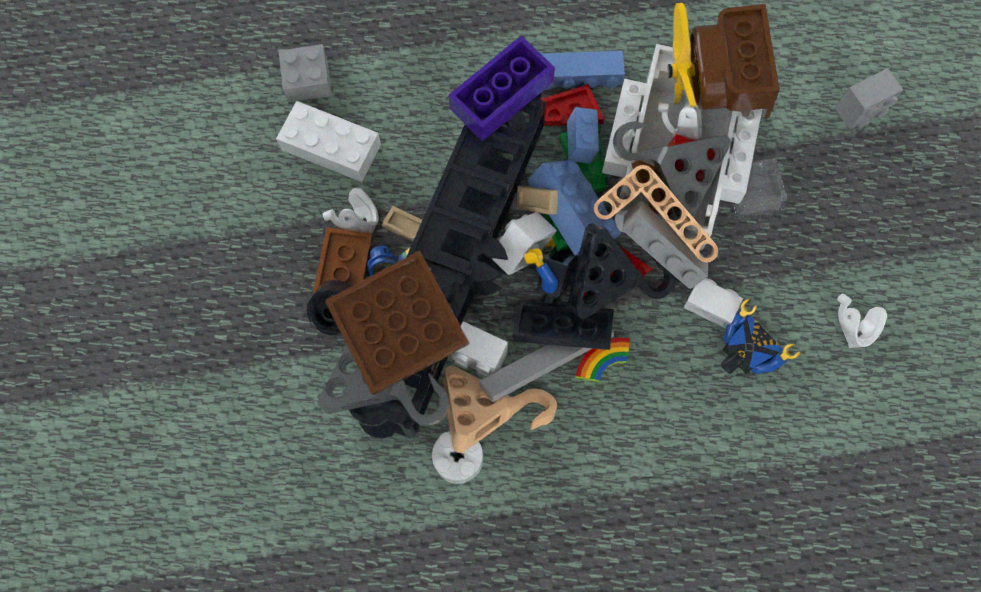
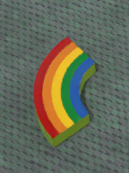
[575,338,630,382]

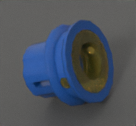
[367,245,398,276]

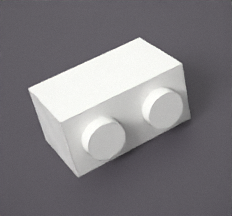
[683,278,743,329]

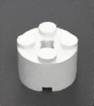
[432,431,483,484]

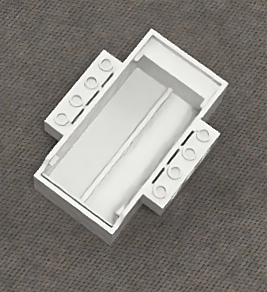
[602,44,762,250]

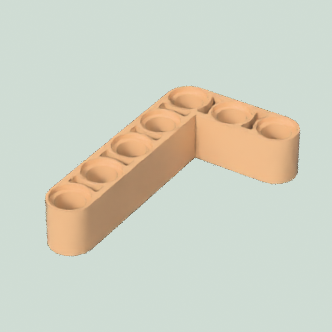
[594,165,718,262]

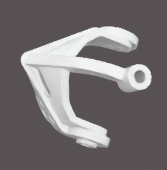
[658,102,702,141]
[323,188,379,234]
[837,294,887,348]

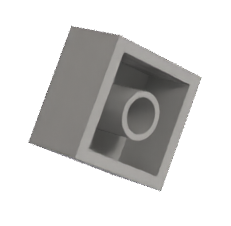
[279,44,332,102]
[835,68,903,130]

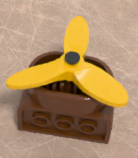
[667,3,780,119]

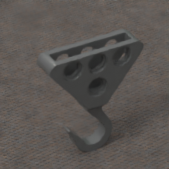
[613,121,731,218]
[318,345,449,426]

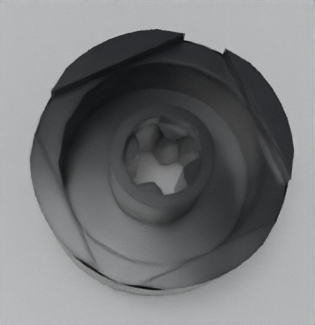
[307,280,354,335]

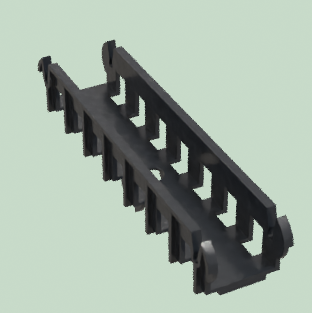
[349,93,547,439]

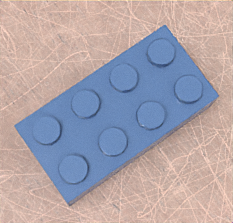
[527,160,621,256]

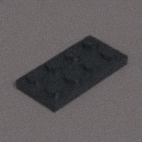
[512,301,614,350]

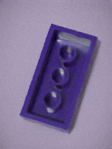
[448,36,555,141]

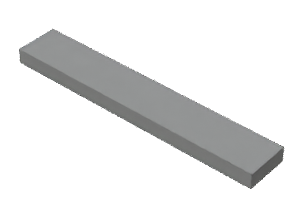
[479,330,614,402]

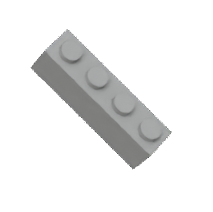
[622,201,708,289]

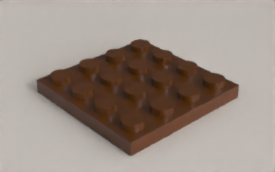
[325,251,470,395]

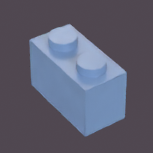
[567,107,599,163]

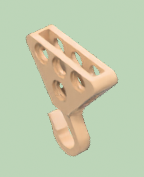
[442,366,557,453]

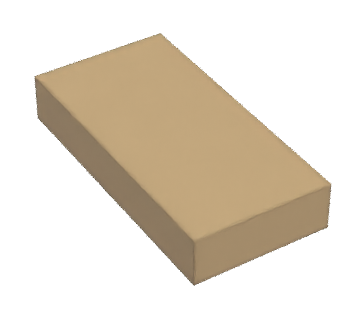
[517,185,558,215]
[382,206,422,242]

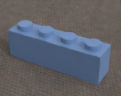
[542,51,625,90]

